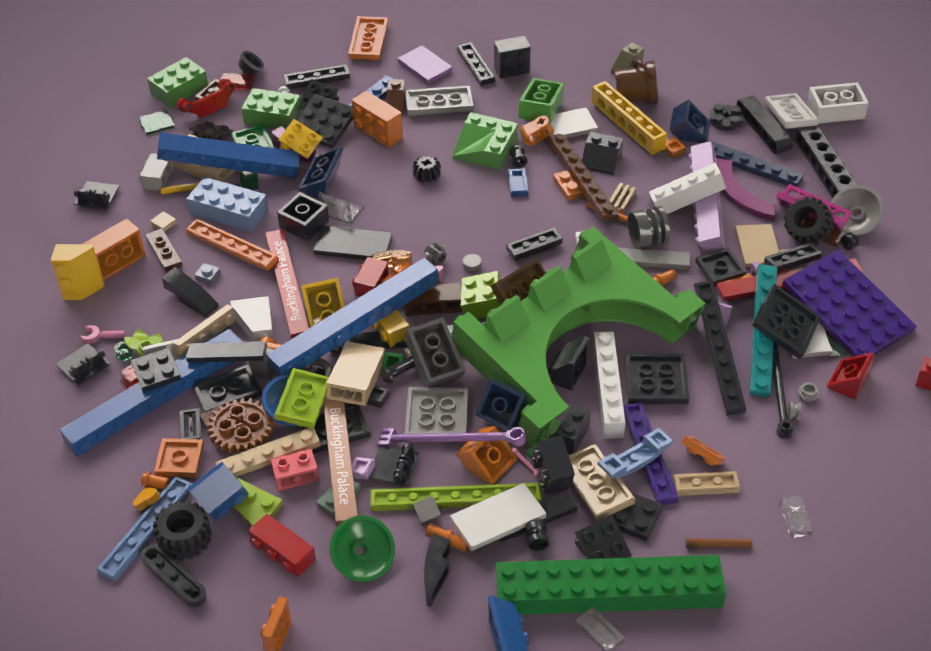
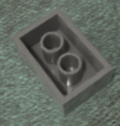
[404,317,466,387]

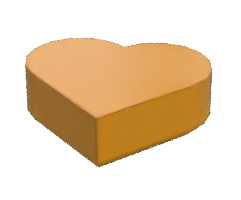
[132,487,161,511]

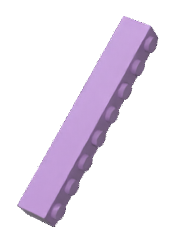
[689,141,725,254]

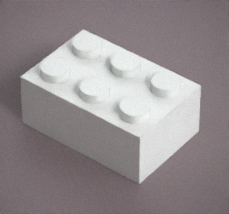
[807,82,869,124]

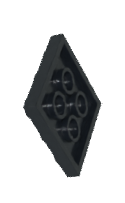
[296,94,353,149]
[752,283,820,359]
[625,353,689,404]

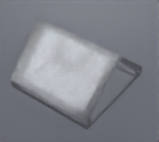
[318,193,364,225]

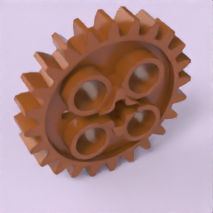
[207,398,274,455]

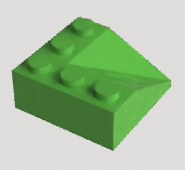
[452,113,518,170]

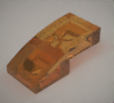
[372,250,412,270]

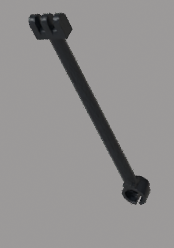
[772,341,794,439]

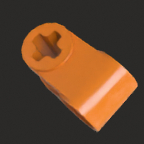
[520,116,554,146]

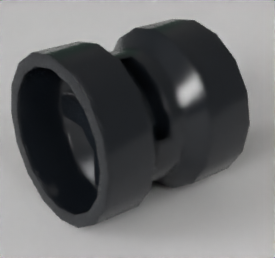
[525,520,550,551]

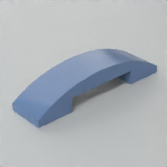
[597,428,673,478]

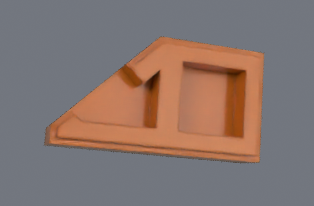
[664,138,687,158]

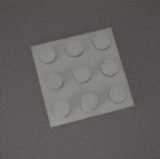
[405,387,468,434]

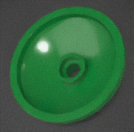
[329,515,395,582]

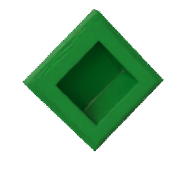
[381,352,406,371]

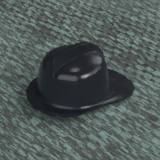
[238,51,264,76]

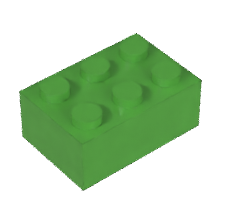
[147,57,208,108]
[518,78,565,124]
[241,88,301,130]

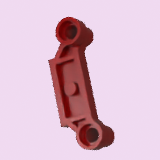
[176,78,236,118]

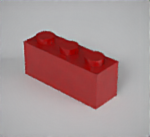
[248,513,316,577]

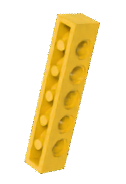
[591,81,667,155]

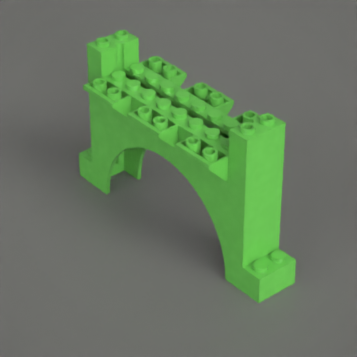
[451,226,705,447]

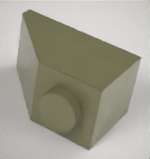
[611,42,644,74]

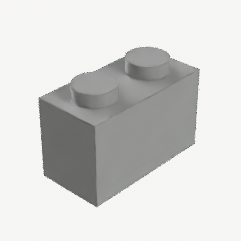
[139,154,173,191]

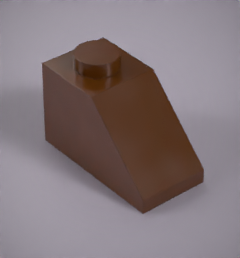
[387,79,406,116]

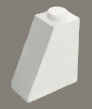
[230,296,274,341]

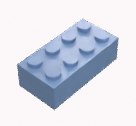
[186,177,268,232]

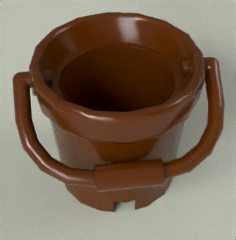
[615,58,658,103]

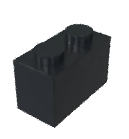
[555,404,591,454]

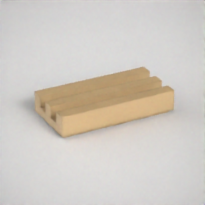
[609,183,636,213]

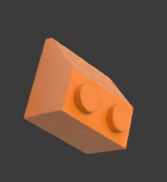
[456,426,518,485]

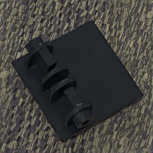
[300,79,339,109]
[189,121,235,141]
[74,181,120,209]
[56,343,111,386]
[368,443,420,486]
[574,515,632,559]

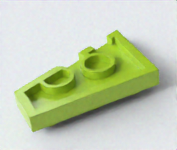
[232,478,283,526]

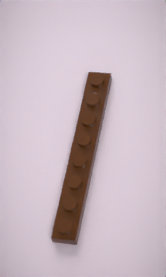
[547,134,619,221]

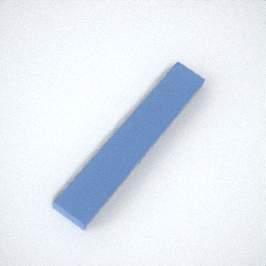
[96,476,193,583]

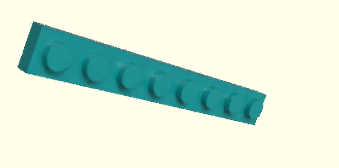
[749,264,777,398]

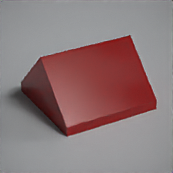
[827,352,875,399]

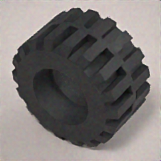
[783,196,834,245]
[153,500,212,560]

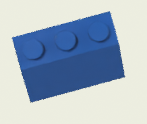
[488,596,529,651]

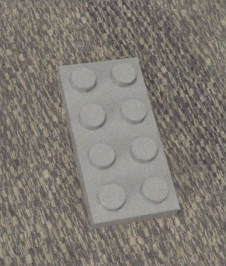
[405,85,473,116]

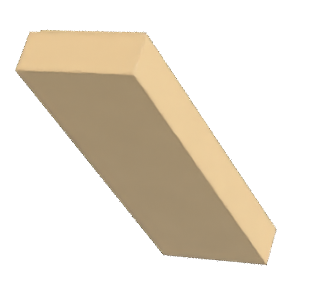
[673,471,740,496]

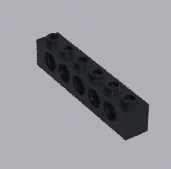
[795,125,857,199]

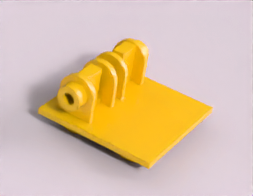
[278,119,323,159]

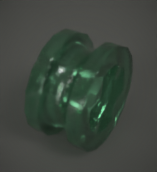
[114,341,133,361]

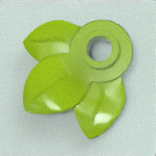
[124,329,162,357]

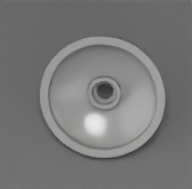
[831,185,884,236]

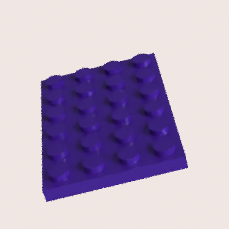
[782,249,917,357]

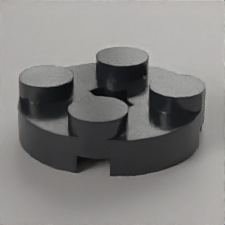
[709,104,743,131]

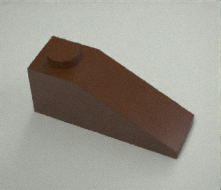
[405,283,462,316]

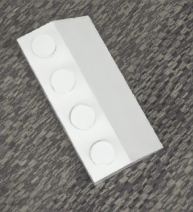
[649,163,726,214]

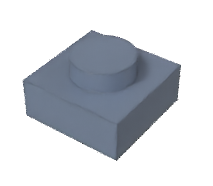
[194,263,221,285]

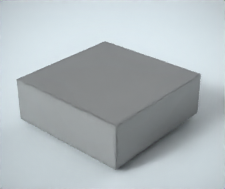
[413,495,441,524]

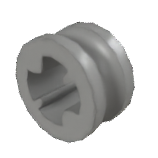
[788,402,801,421]

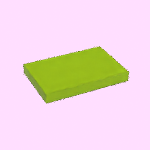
[274,368,329,429]

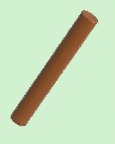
[685,538,752,548]

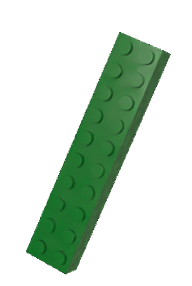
[496,555,726,615]

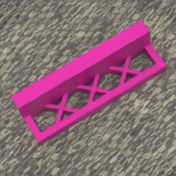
[776,184,852,231]

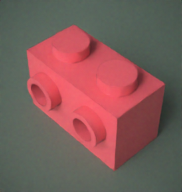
[270,449,319,491]

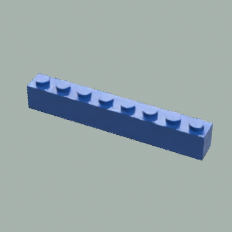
[157,132,299,178]

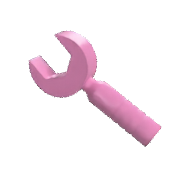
[80,325,126,344]

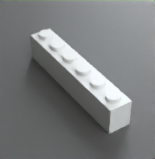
[593,332,625,439]

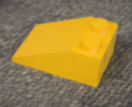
[301,278,345,328]

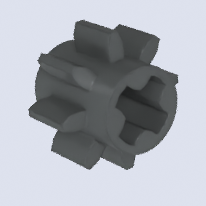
[424,242,447,265]

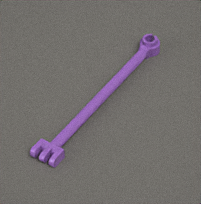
[377,427,527,448]

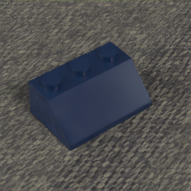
[298,146,343,202]

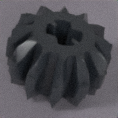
[412,155,441,183]

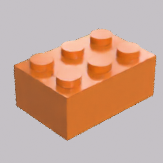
[352,91,403,148]
[81,219,146,280]

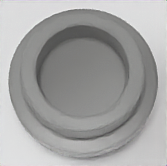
[798,383,819,401]

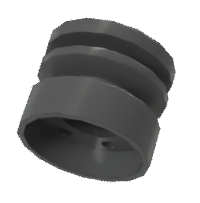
[627,206,670,249]

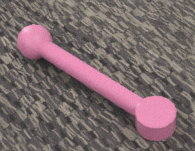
[512,447,539,478]

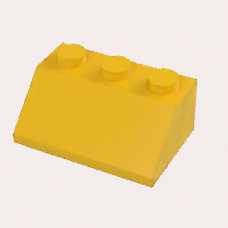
[51,244,105,300]

